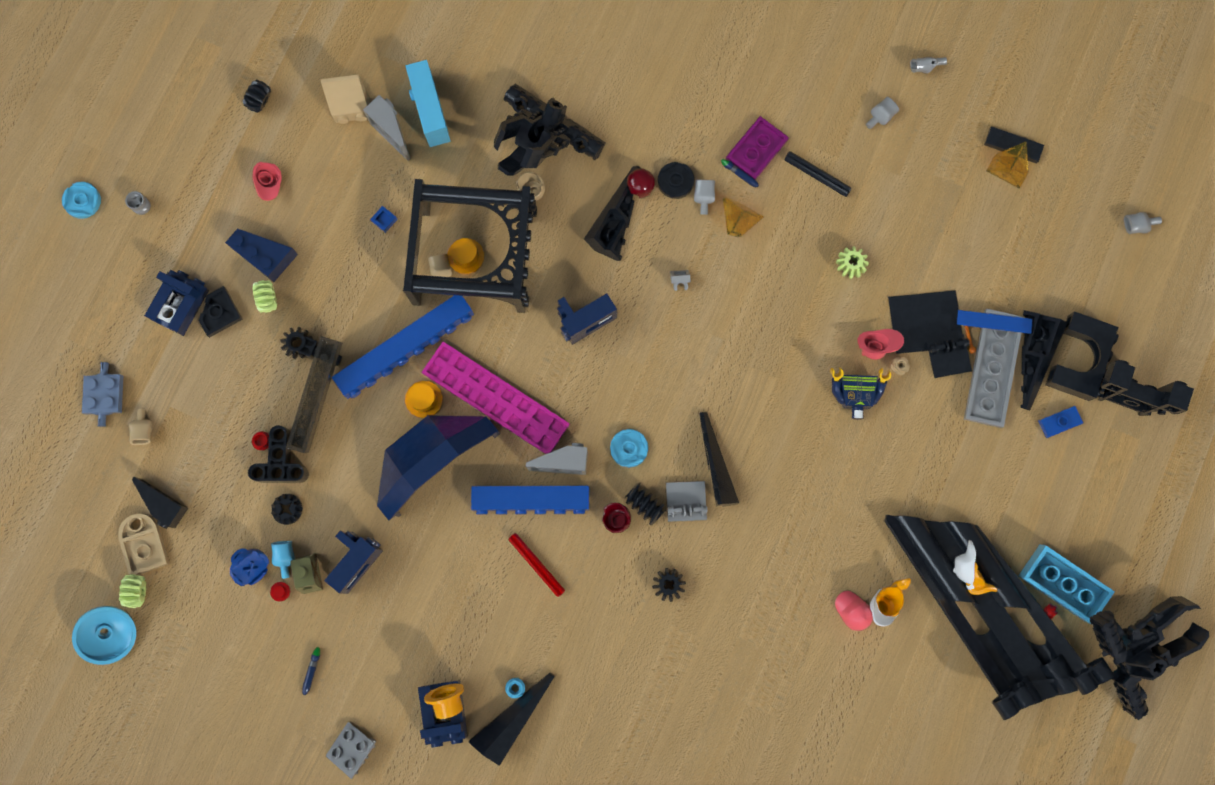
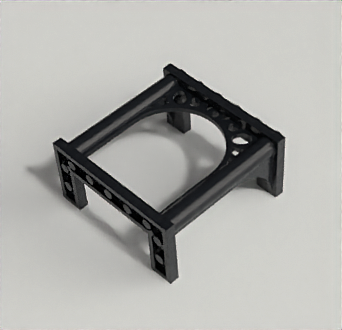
[403,179,537,313]

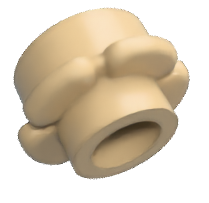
[891,357,910,375]

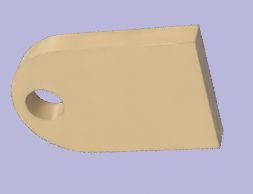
[118,514,169,575]

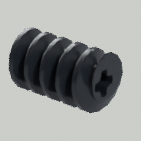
[625,483,667,526]

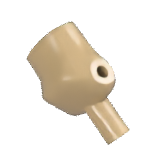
[428,254,452,277]
[129,409,152,445]

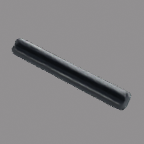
[785,151,851,197]

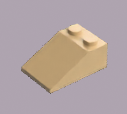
[321,74,370,124]

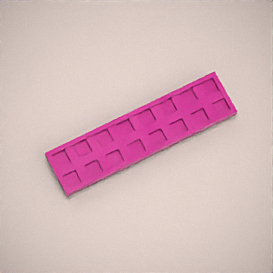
[421,342,570,454]

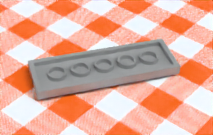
[964,309,1024,428]

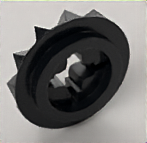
[271,494,303,525]

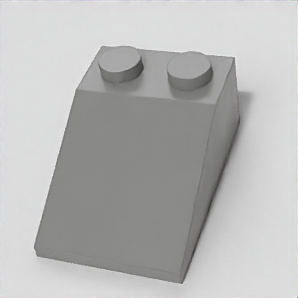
[363,95,411,161]
[526,443,588,475]

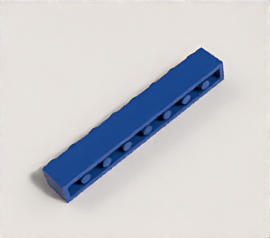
[332,295,474,399]

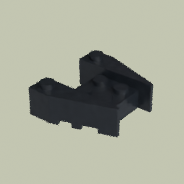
[1098,360,1194,416]

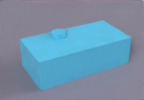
[405,60,451,147]
[1018,544,1115,625]

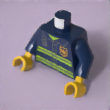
[830,367,891,420]

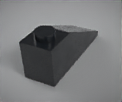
[132,477,188,529]

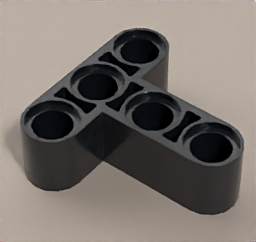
[248,425,309,483]

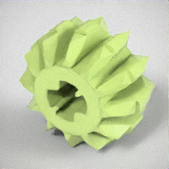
[836,246,869,279]
[252,280,277,313]
[119,574,147,608]

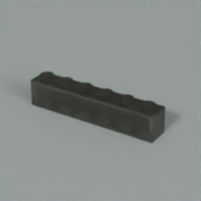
[286,336,343,453]

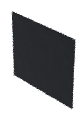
[888,290,962,354]

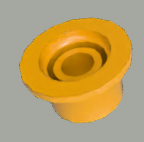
[447,238,484,274]
[405,381,443,418]
[424,683,464,719]

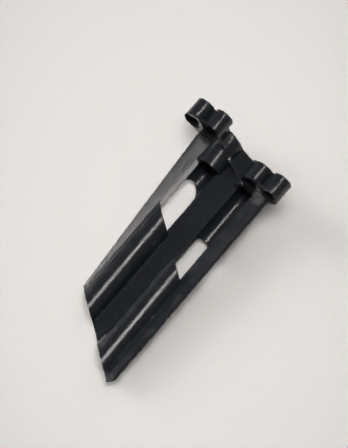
[884,515,1115,720]

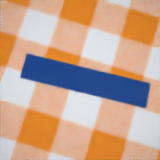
[957,310,1032,334]

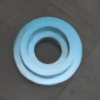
[505,678,525,698]

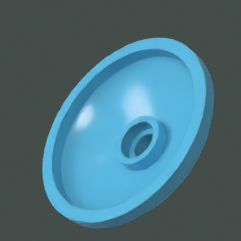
[72,606,136,665]

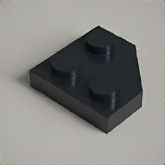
[199,286,243,338]

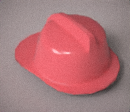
[857,329,904,360]

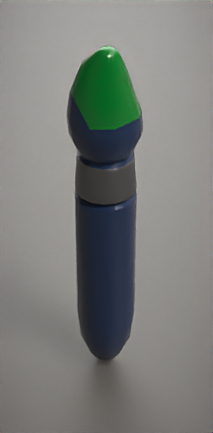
[721,159,759,187]
[302,647,320,695]

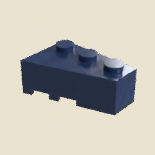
[225,228,298,282]

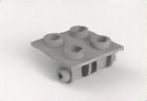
[666,481,707,522]
[326,722,376,779]

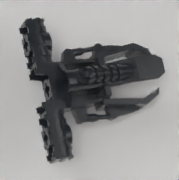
[494,83,606,176]
[1089,596,1209,720]

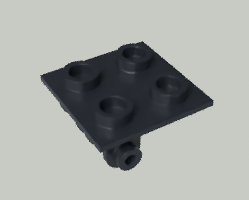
[926,334,972,378]

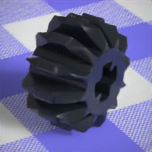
[243,80,271,113]
[652,568,686,602]

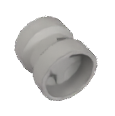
[125,191,151,215]

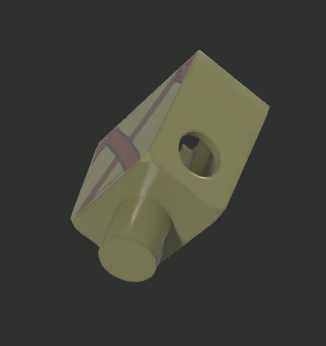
[290,553,323,594]

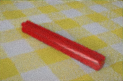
[508,533,565,597]

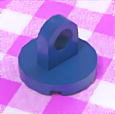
[230,548,269,586]

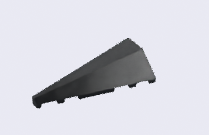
[584,166,640,261]
[1021,310,1068,411]
[699,412,739,507]
[469,673,555,766]

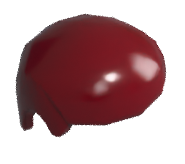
[627,168,655,199]
[602,503,631,533]

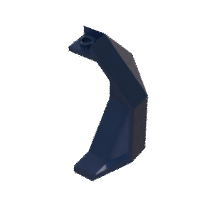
[377,415,500,521]

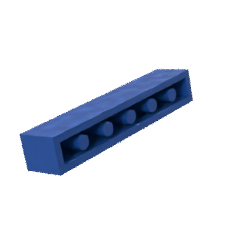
[471,486,589,515]

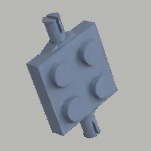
[82,362,124,427]

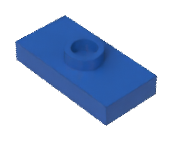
[1038,406,1083,438]

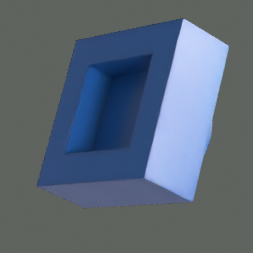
[370,206,397,233]

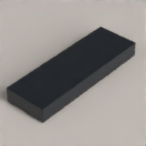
[984,126,1044,164]

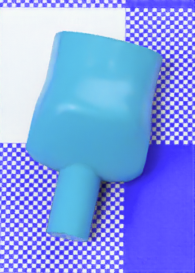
[271,541,295,579]

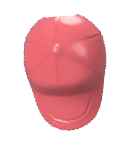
[252,162,282,201]
[835,591,873,631]

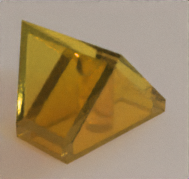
[986,141,1029,188]
[723,198,764,237]

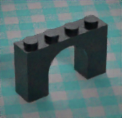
[1045,311,1119,401]

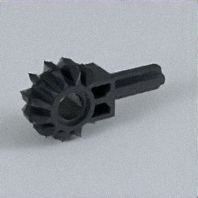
[280,327,342,366]

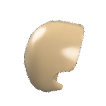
[516,172,545,201]

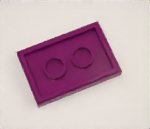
[726,116,789,180]

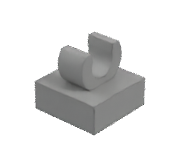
[670,270,691,291]

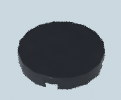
[658,162,694,199]

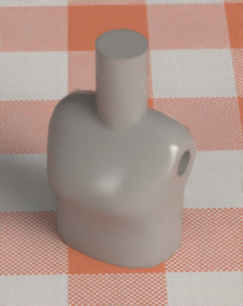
[910,57,947,74]
[866,97,899,129]
[694,180,715,215]
[1124,212,1162,234]

